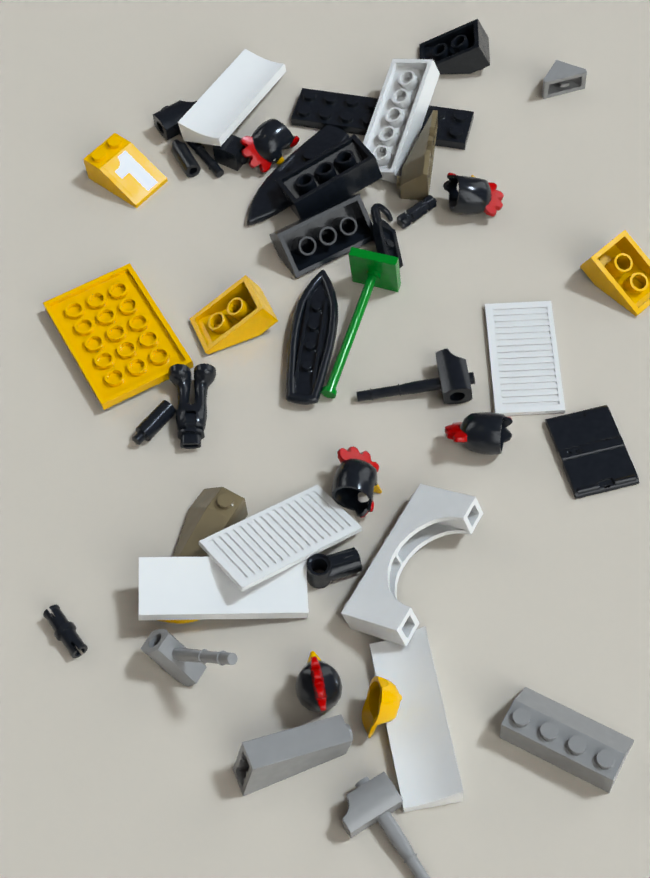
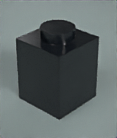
[213,134,249,171]

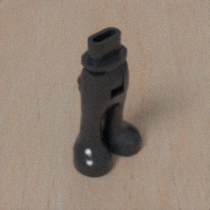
[168,363,216,449]

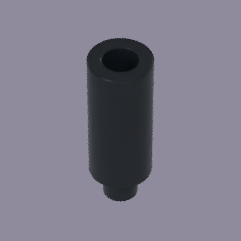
[171,139,201,178]
[132,400,176,445]

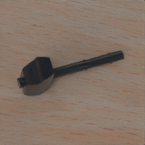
[153,100,224,178]
[357,348,475,404]

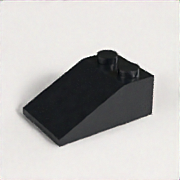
[419,19,490,74]

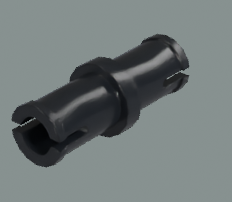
[43,604,88,658]

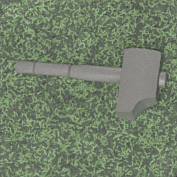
[141,629,237,686]
[343,772,430,878]

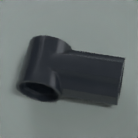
[307,547,362,589]

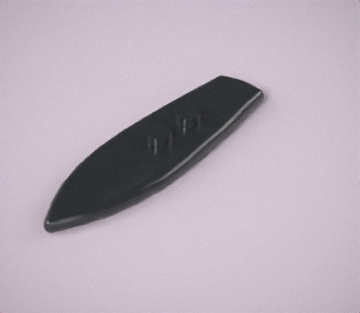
[247,125,349,226]
[286,270,338,405]

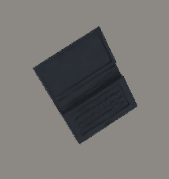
[545,405,639,499]

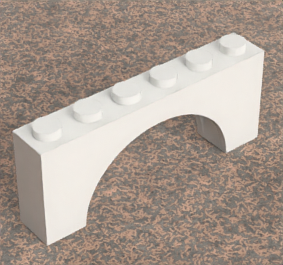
[341,484,483,646]

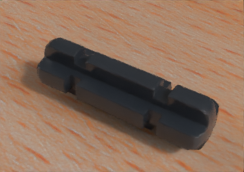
[397,195,437,228]

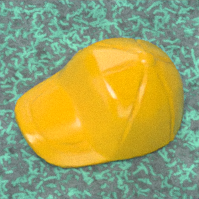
[362,676,402,738]

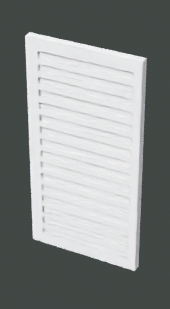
[485,301,565,416]
[199,485,362,591]

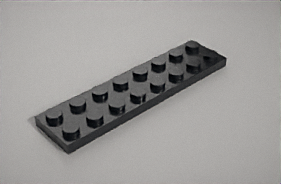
[291,88,474,150]

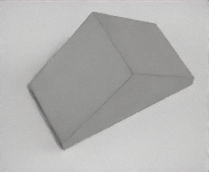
[542,60,587,99]

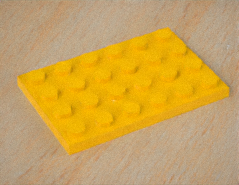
[43,263,194,410]

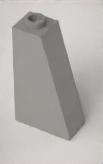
[233,714,353,796]

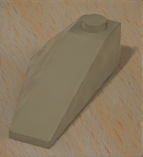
[396,110,438,200]
[173,487,248,557]

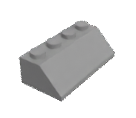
[500,687,634,793]

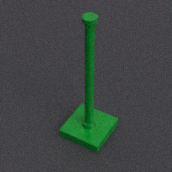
[321,247,401,398]

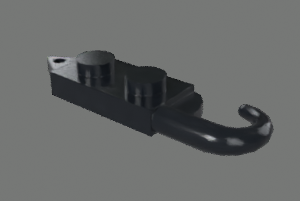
[371,203,403,268]

